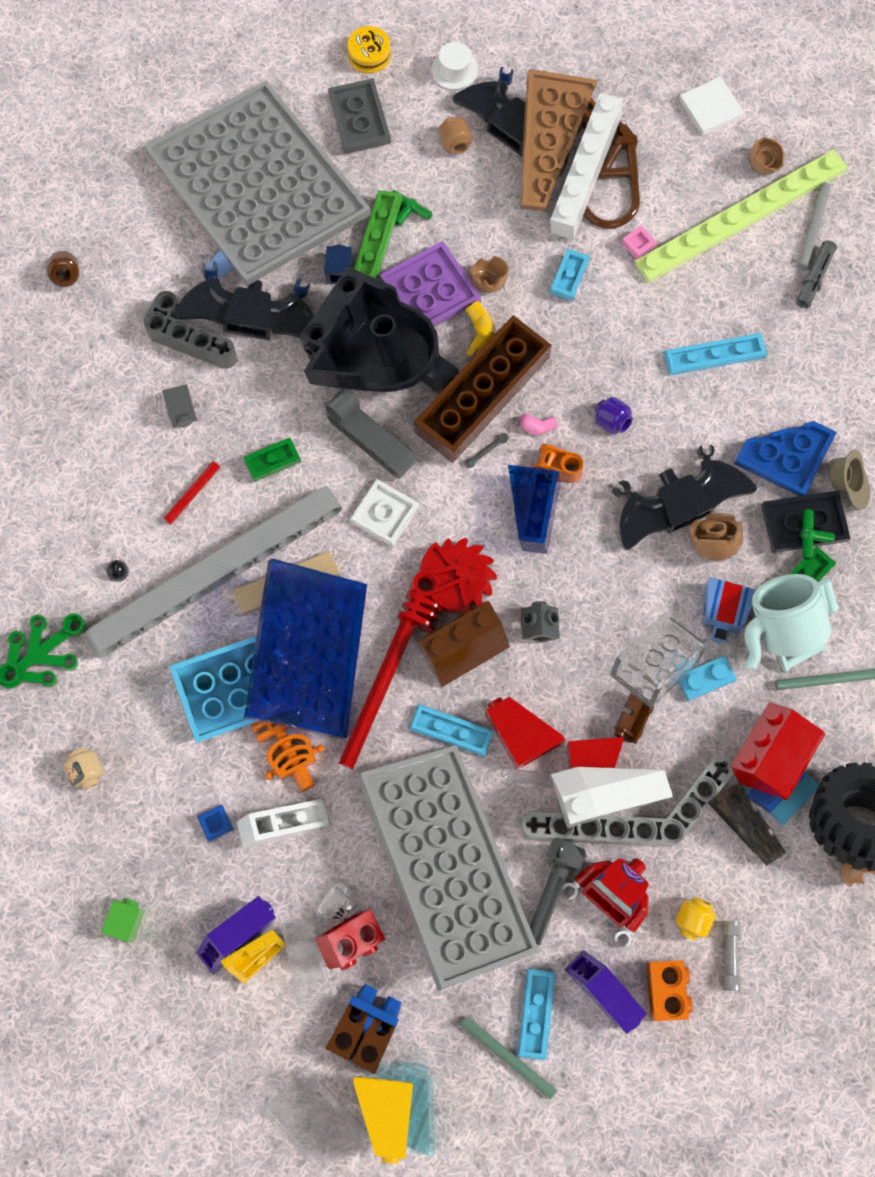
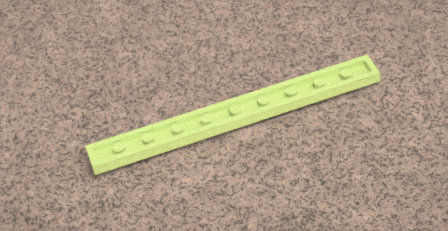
[635,149,848,283]

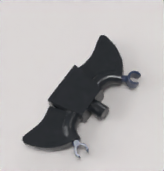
[453,66,583,177]
[175,261,319,341]

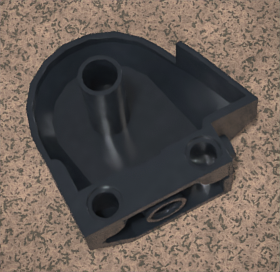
[299,266,439,392]

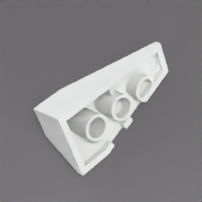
[551,767,673,828]

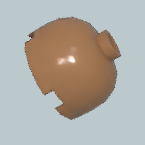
[690,513,743,562]

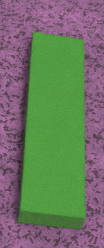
[354,190,403,279]

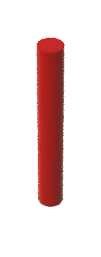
[163,461,220,525]

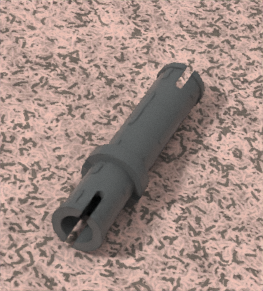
[796,240,837,309]

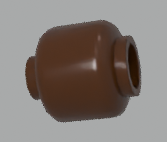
[47,251,80,287]

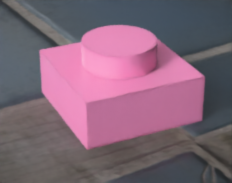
[622,225,657,260]

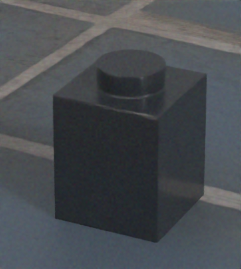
[422,355,459,394]

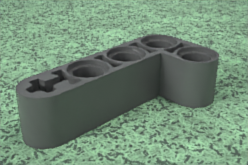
[144,291,237,369]
[325,388,417,479]

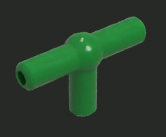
[391,190,432,226]
[800,509,835,560]

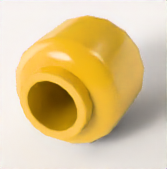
[675,896,717,941]

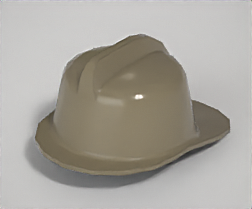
[829,449,870,510]

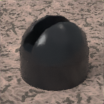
[106,560,129,582]

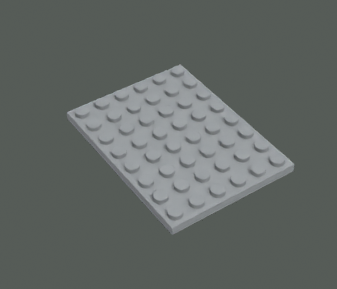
[144,80,371,286]

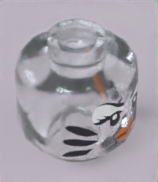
[314,882,355,926]

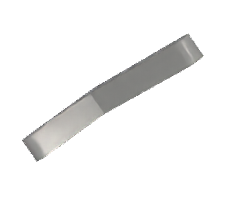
[520,756,733,847]

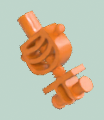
[251,709,325,792]

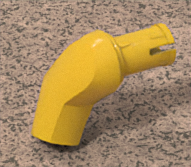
[465,301,497,357]

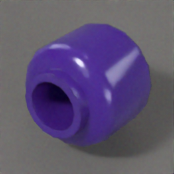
[595,397,633,434]

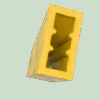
[353,1076,413,1164]

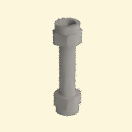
[722,921,742,991]

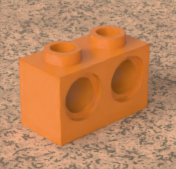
[646,960,693,1021]

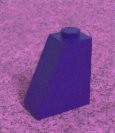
[196,896,276,975]
[564,950,647,1034]

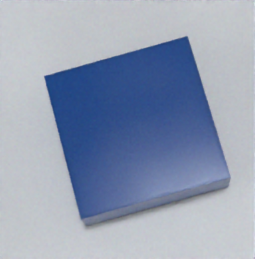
[197,805,234,842]

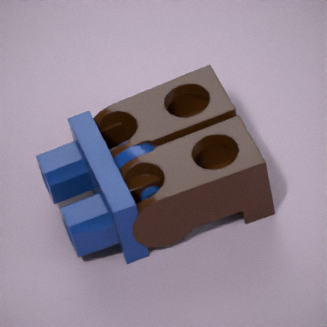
[325,984,402,1074]

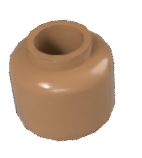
[438,117,472,155]

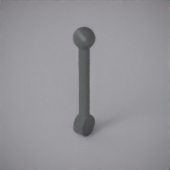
[465,433,509,468]

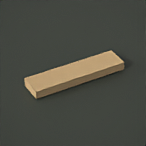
[233,551,340,616]

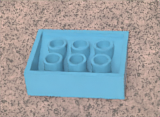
[169,630,299,743]

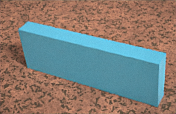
[409,704,494,757]
[517,969,556,1060]

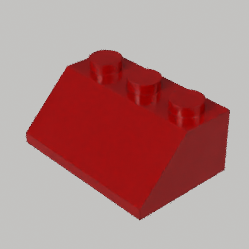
[730,702,826,800]

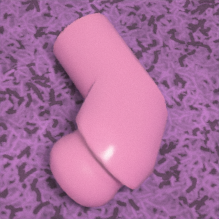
[519,413,558,436]

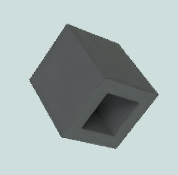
[162,384,198,427]

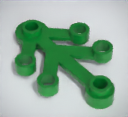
[0,613,86,689]

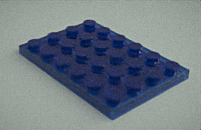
[244,558,367,739]

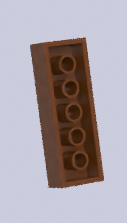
[414,315,552,463]

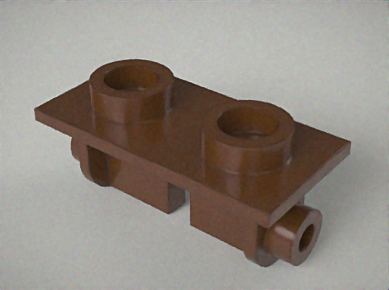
[614,686,658,744]

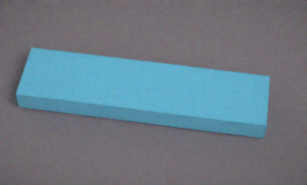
[664,333,767,376]

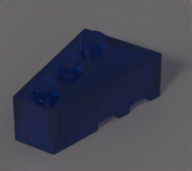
[508,464,561,554]

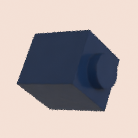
[325,244,352,284]

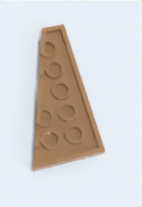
[520,69,598,212]

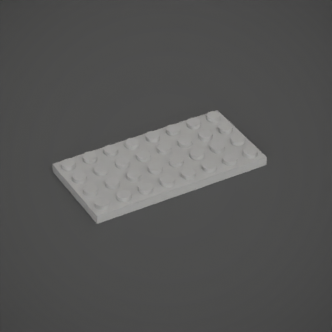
[357,745,539,991]

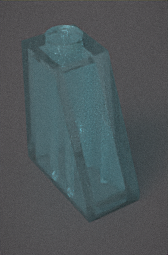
[400,1062,435,1158]

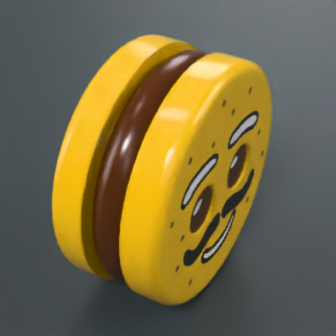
[347,26,391,74]

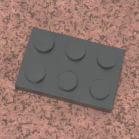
[328,78,391,154]

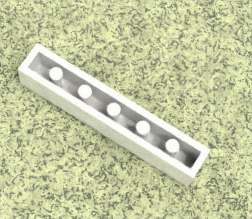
[550,93,623,240]

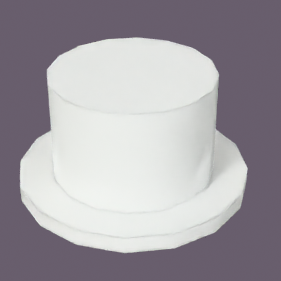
[432,42,478,91]

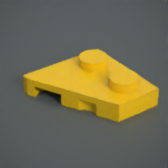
[220,930,287,984]

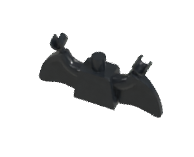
[612,444,757,551]

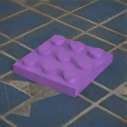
[380,241,481,327]

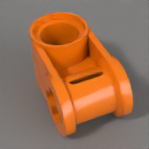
[532,444,584,483]

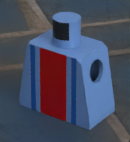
[702,577,757,644]

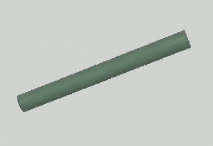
[775,668,875,691]
[460,1017,557,1100]

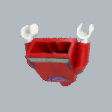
[562,858,649,947]

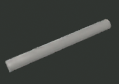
[798,182,831,270]

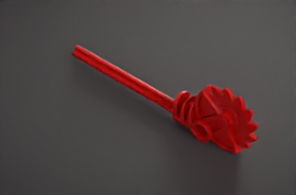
[338,538,497,770]

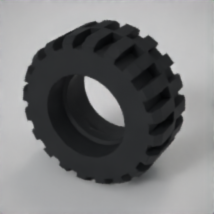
[809,762,875,871]

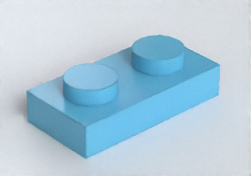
[550,248,590,302]
[676,656,737,702]

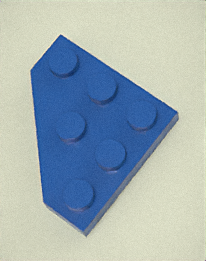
[734,421,837,496]

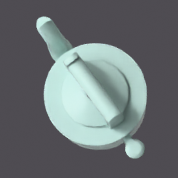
[744,574,839,673]

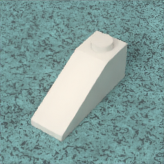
[237,799,329,849]

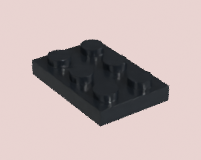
[761,490,851,553]

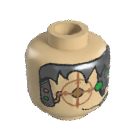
[63,747,104,790]

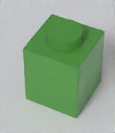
[101,897,145,943]

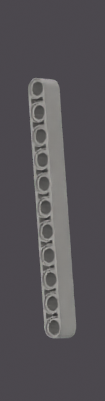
[84,486,342,658]

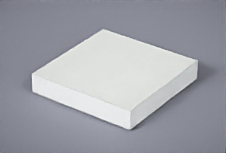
[679,76,744,136]
[349,478,420,547]

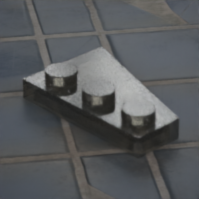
[707,783,786,866]

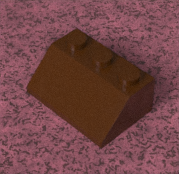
[416,601,510,687]

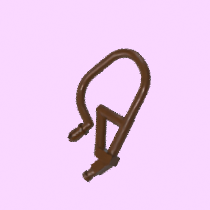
[579,119,640,229]

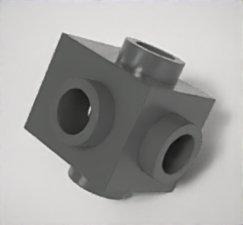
[521,601,560,643]

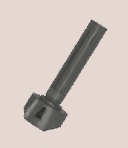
[530,837,586,945]

